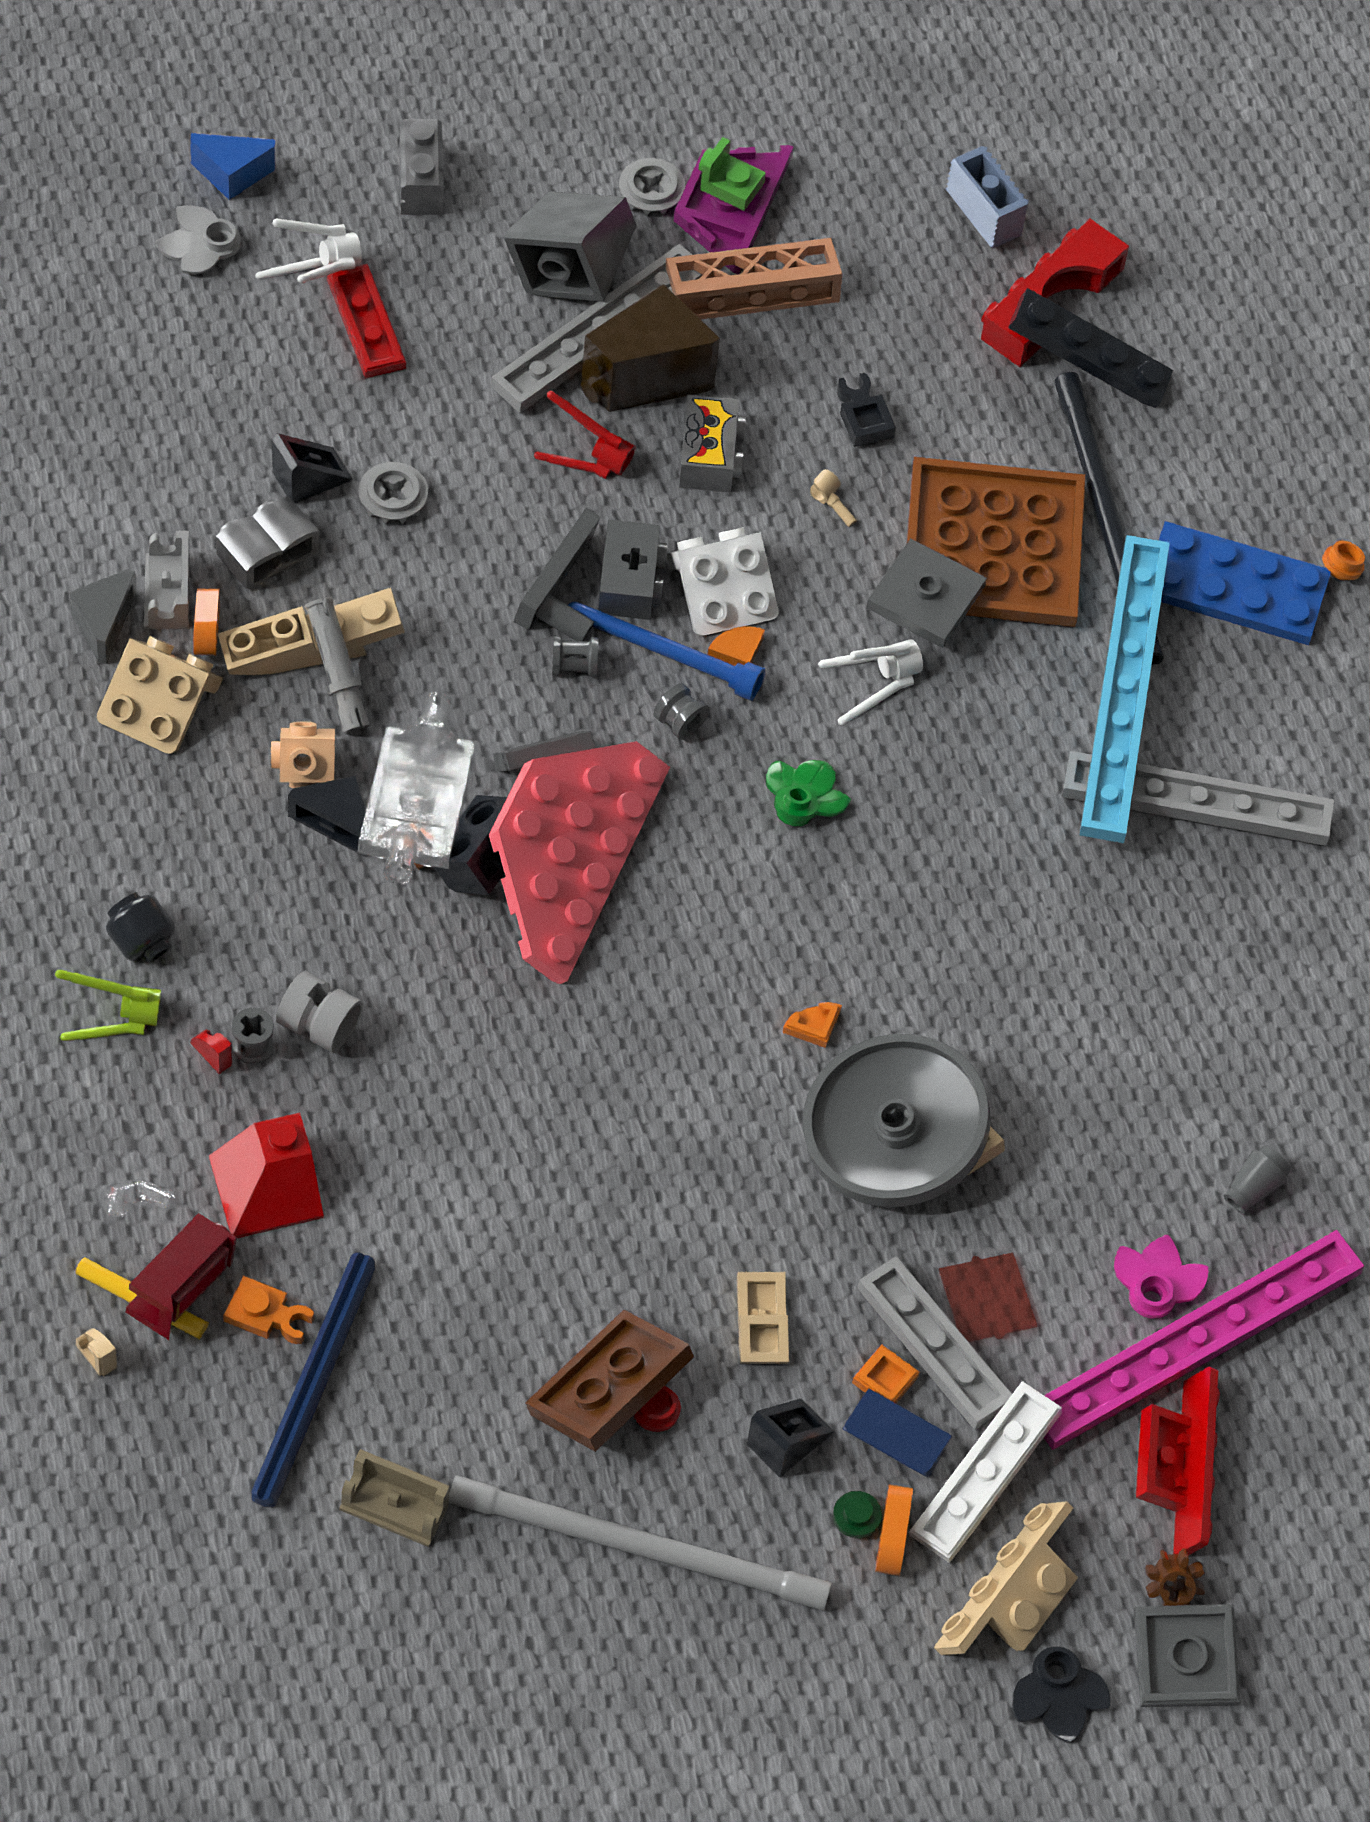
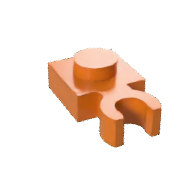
[223,1276,314,1344]

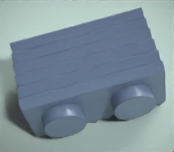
[946,146,1029,248]

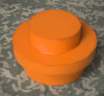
[1322,540,1365,580]

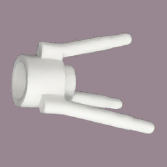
[255,219,362,283]
[818,639,923,725]

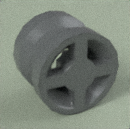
[653,683,710,740]

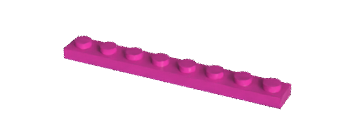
[1044,1230,1364,1450]

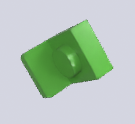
[699,137,766,211]

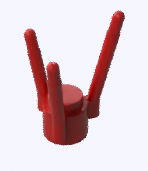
[534,391,636,479]

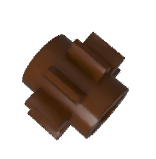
[1145,1548,1205,1606]

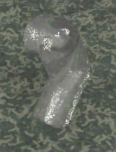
[103,1178,175,1217]

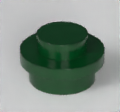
[833,1491,882,1539]

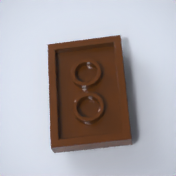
[525,1310,694,1452]

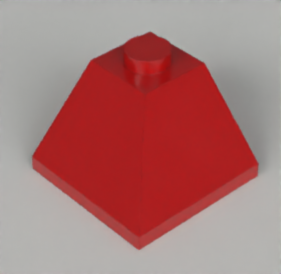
[209,1112,324,1238]

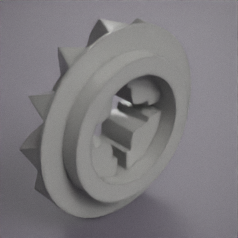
[619,158,685,217]
[358,462,428,524]

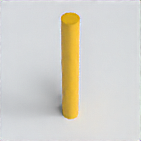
[76,1257,209,1339]

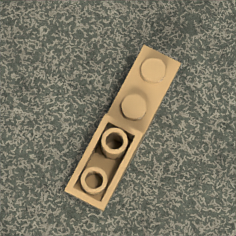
[218,588,405,675]

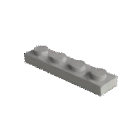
[857,1256,1012,1430]

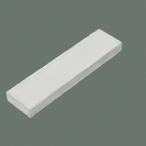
[909,1381,1062,1563]

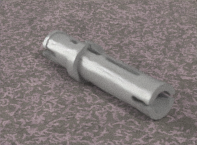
[305,597,371,733]

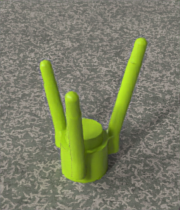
[55,969,161,1041]

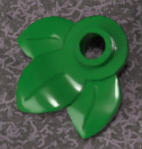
[765,760,851,826]

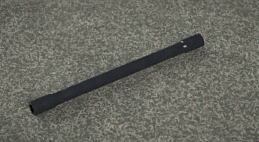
[1054,372,1164,665]

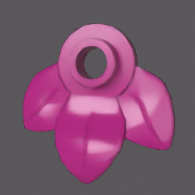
[1114,1235,1209,1319]

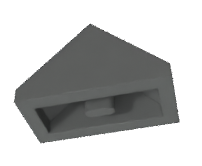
[70,569,137,664]

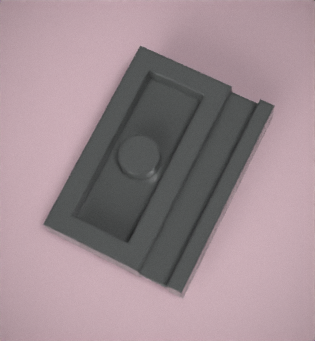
[493,731,595,777]

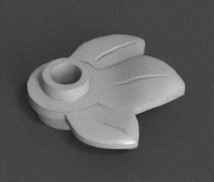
[155,205,241,274]

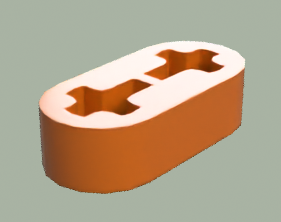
[193,588,220,656]
[875,1484,913,1576]

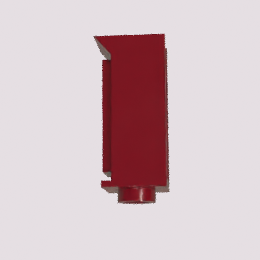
[125,1213,237,1340]

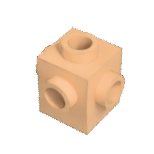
[271,722,335,788]

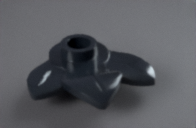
[1012,1647,1110,1743]

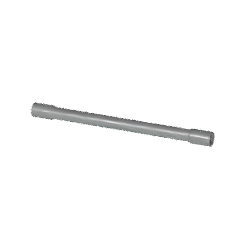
[449,1475,832,1611]

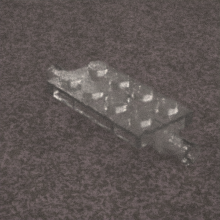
[357,692,475,885]

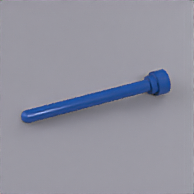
[568,601,766,701]

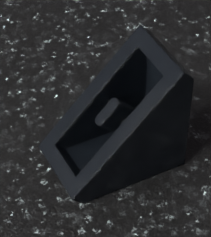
[272,433,352,503]
[288,776,371,857]
[747,1398,834,1477]

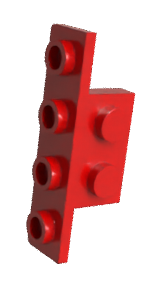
[1136,1367,1220,1555]

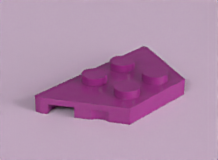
[674,145,794,274]

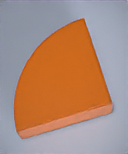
[708,626,765,666]
[783,1002,842,1048]

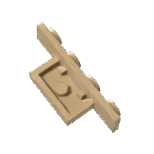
[934,1501,1078,1655]

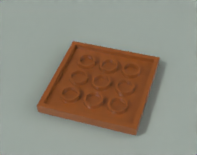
[906,457,1085,627]

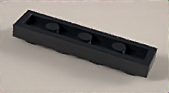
[1008,288,1173,408]

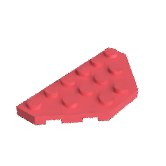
[489,741,670,984]

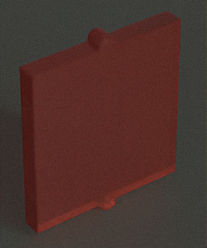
[938,1252,1037,1342]

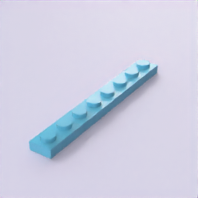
[1079,535,1170,843]

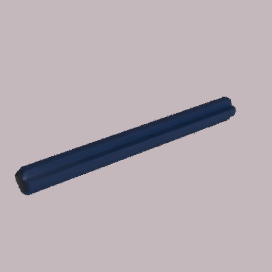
[251,1252,375,1508]

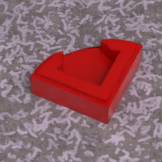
[190,1029,232,1074]

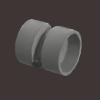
[276,970,363,1054]

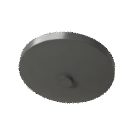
[803,1034,991,1207]

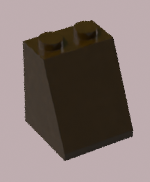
[581,284,720,412]

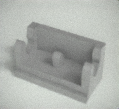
[144,531,190,629]

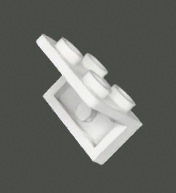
[666,527,779,636]

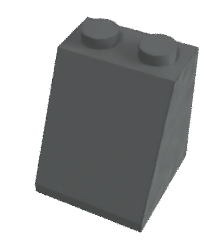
[504,191,637,301]

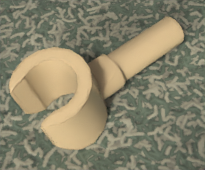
[810,469,857,527]

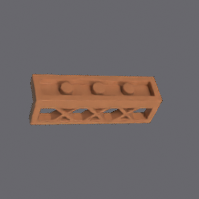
[666,238,842,319]

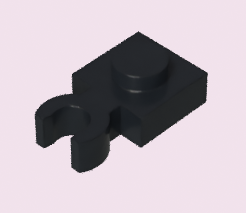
[837,372,896,447]

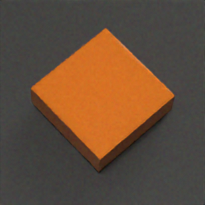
[852,1344,920,1404]

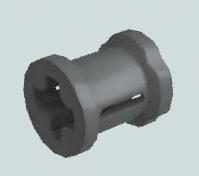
[552,635,598,677]
[232,1007,274,1064]

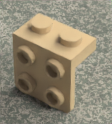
[97,636,223,754]

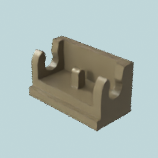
[339,1449,450,1547]

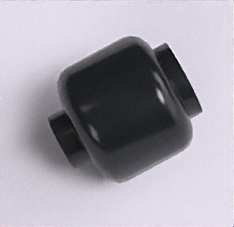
[106,892,175,963]

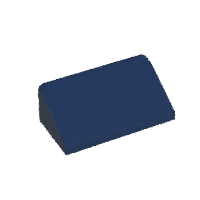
[842,1388,952,1478]

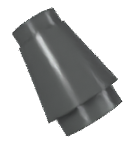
[1223,1145,1291,1214]

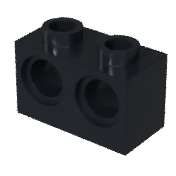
[428,795,507,895]

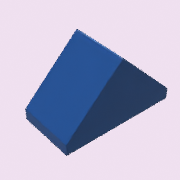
[190,133,276,200]

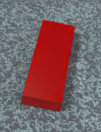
[327,264,406,379]

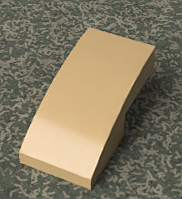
[737,1272,789,1364]

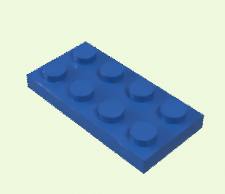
[1159,521,1331,645]

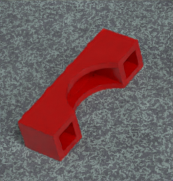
[981,219,1129,367]

